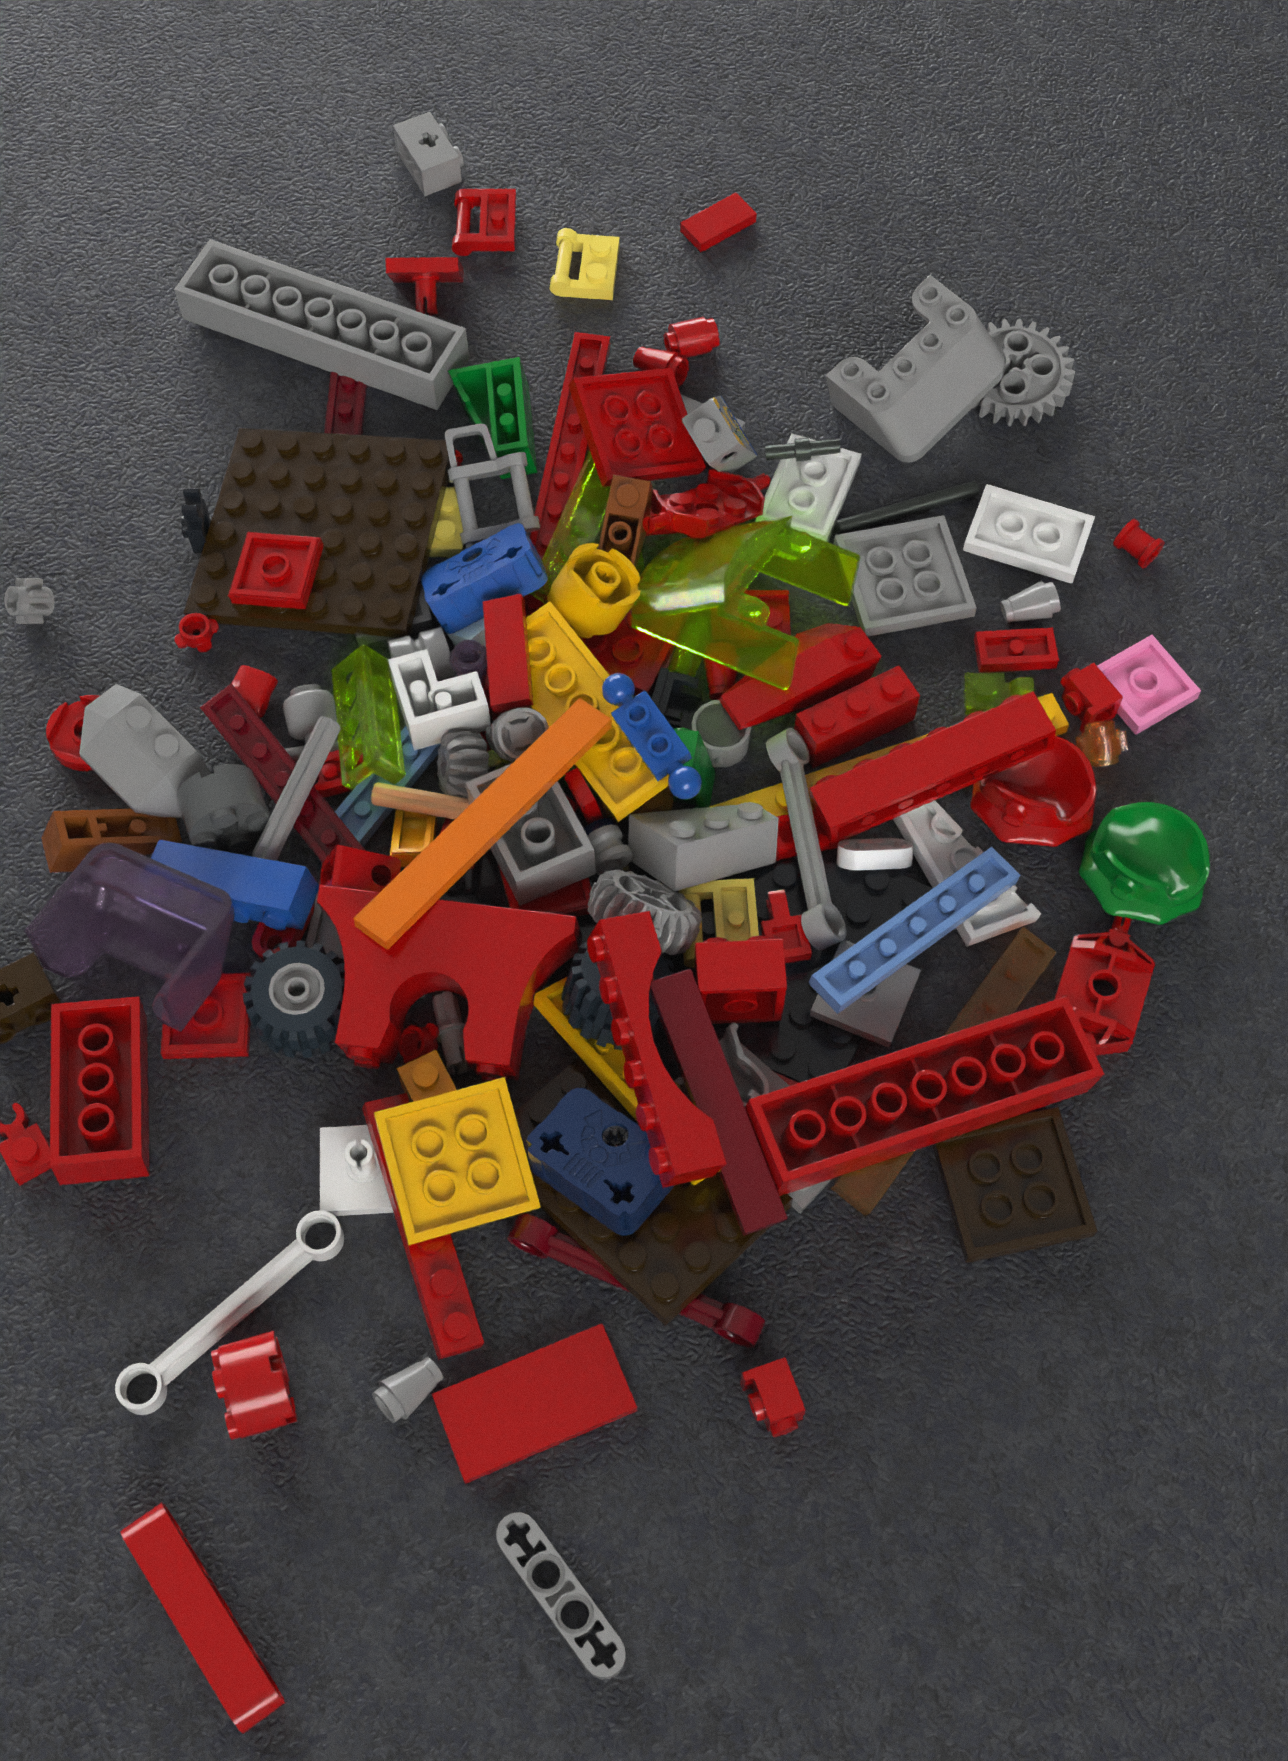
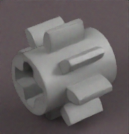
[4,578,55,624]

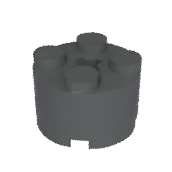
[177,764,270,854]

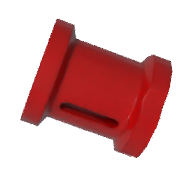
[1113,518,1165,569]

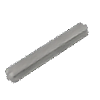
[252,716,340,861]

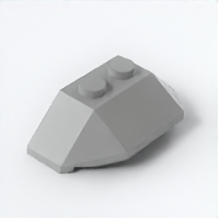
[79,684,212,819]

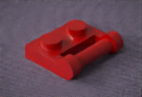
[452,189,516,256]

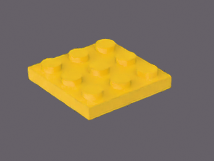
[374,1077,541,1246]

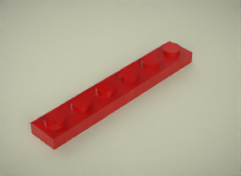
[362,1093,484,1360]

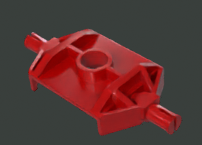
[642,469,771,539]
[1054,916,1155,1056]

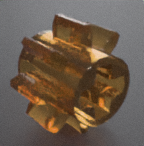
[1075,720,1128,767]

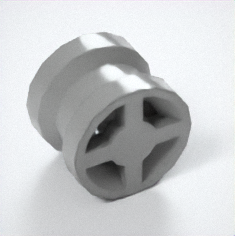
[587,824,633,875]

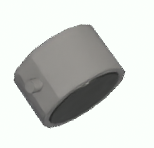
[691,700,751,768]

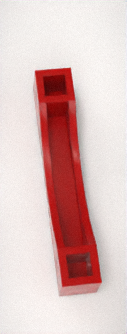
[587,911,727,1188]

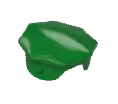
[1078,802,1210,925]

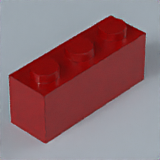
[794,665,920,768]

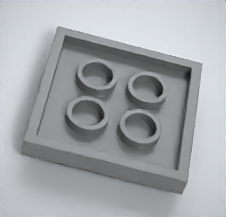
[834,515,977,637]

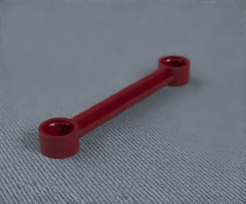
[507,1213,765,1348]

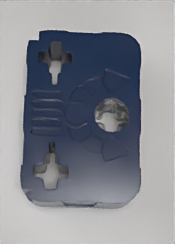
[527,1088,674,1236]

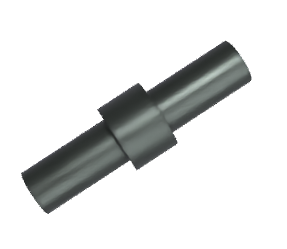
[765,437,840,462]

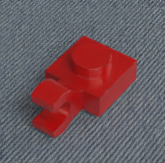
[760,889,812,964]

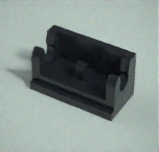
[652,667,703,729]

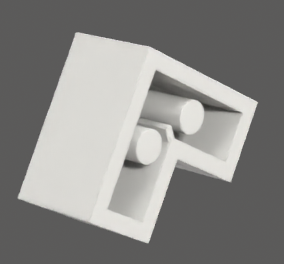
[388,649,491,751]

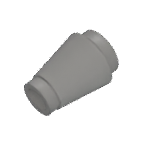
[1000,581,1061,623]
[372,1357,443,1423]

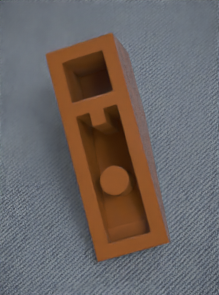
[41,809,182,873]

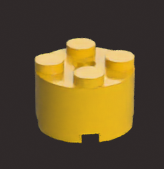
[547,543,641,639]

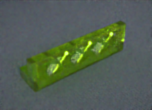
[331,644,406,790]

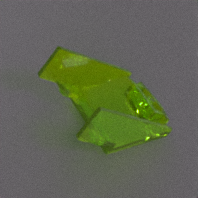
[631,515,860,691]

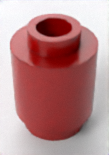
[664,316,720,359]

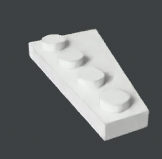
[893,801,1041,947]

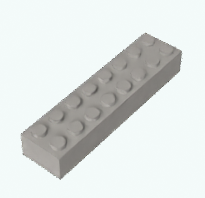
[174,239,469,410]

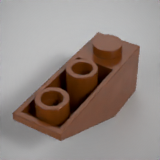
[598,475,654,568]

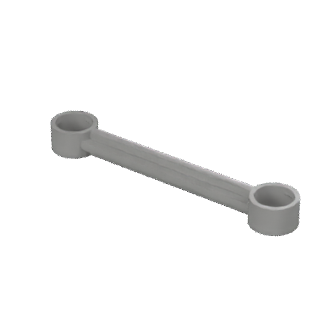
[766,728,847,950]

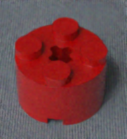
[211,1330,298,1440]

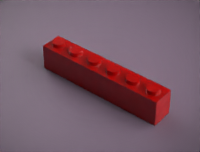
[809,691,1056,845]

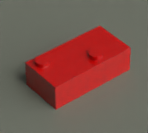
[50,996,150,1185]

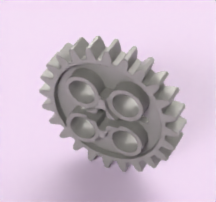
[973,319,1075,426]

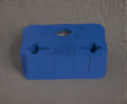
[421,523,548,634]

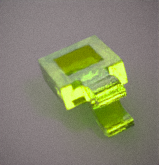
[963,673,1034,715]

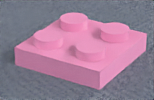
[1097,635,1201,735]

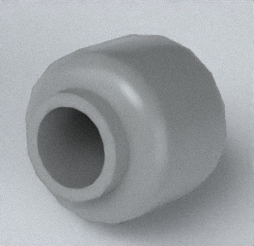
[283,684,339,745]

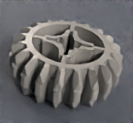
[587,870,702,955]

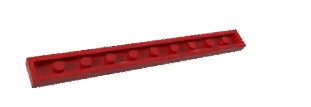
[523,332,611,618]

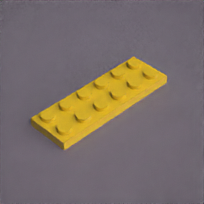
[526,601,670,822]

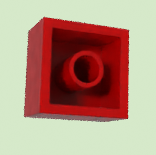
[693,935,787,1024]

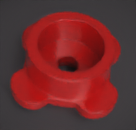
[174,613,219,652]
[398,1023,439,1064]

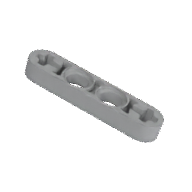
[496,1512,626,1680]

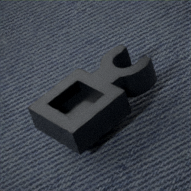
[181,489,211,553]

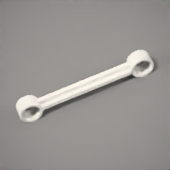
[115,1210,344,1415]

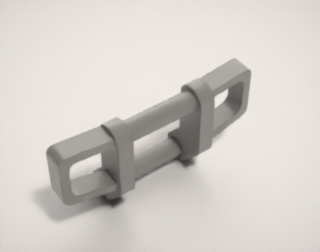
[445,424,540,548]

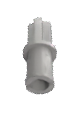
[432,991,472,1075]

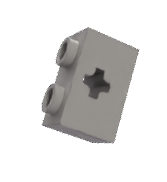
[393,112,464,196]

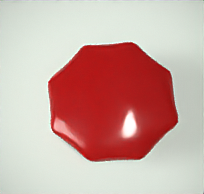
[970,736,1098,847]

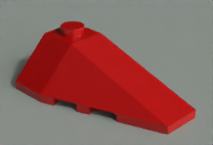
[719,623,881,731]

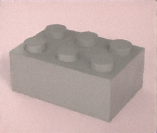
[465,764,596,906]

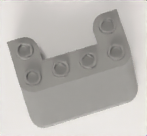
[826,275,1005,462]

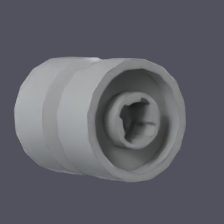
[388,627,455,681]
[489,708,549,762]

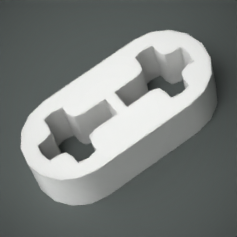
[836,838,914,870]

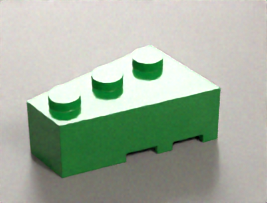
[448,357,537,479]

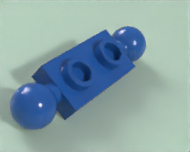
[602,673,702,799]

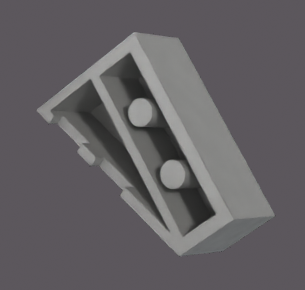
[628,802,779,891]

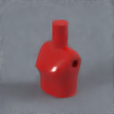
[232,665,278,718]

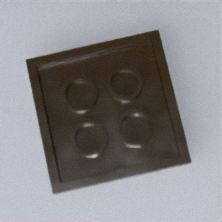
[932,1107,1098,1263]

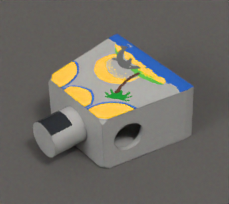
[681,396,758,473]

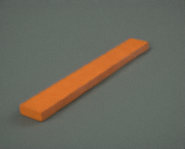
[353,698,612,950]

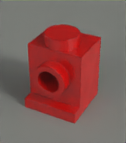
[1060,663,1123,735]
[740,1357,806,1437]

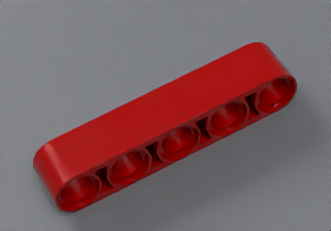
[120,1502,285,1734]

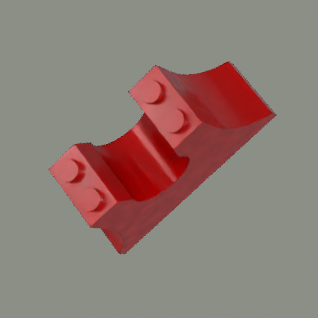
[317,885,583,1083]

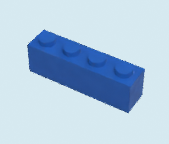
[140,840,319,930]

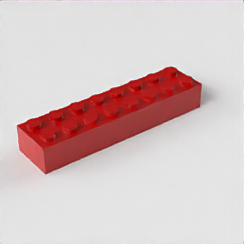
[745,996,1104,1196]

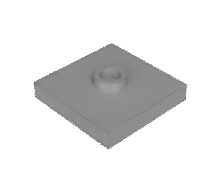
[810,940,921,1048]

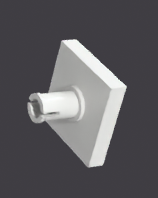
[320,1125,394,1216]

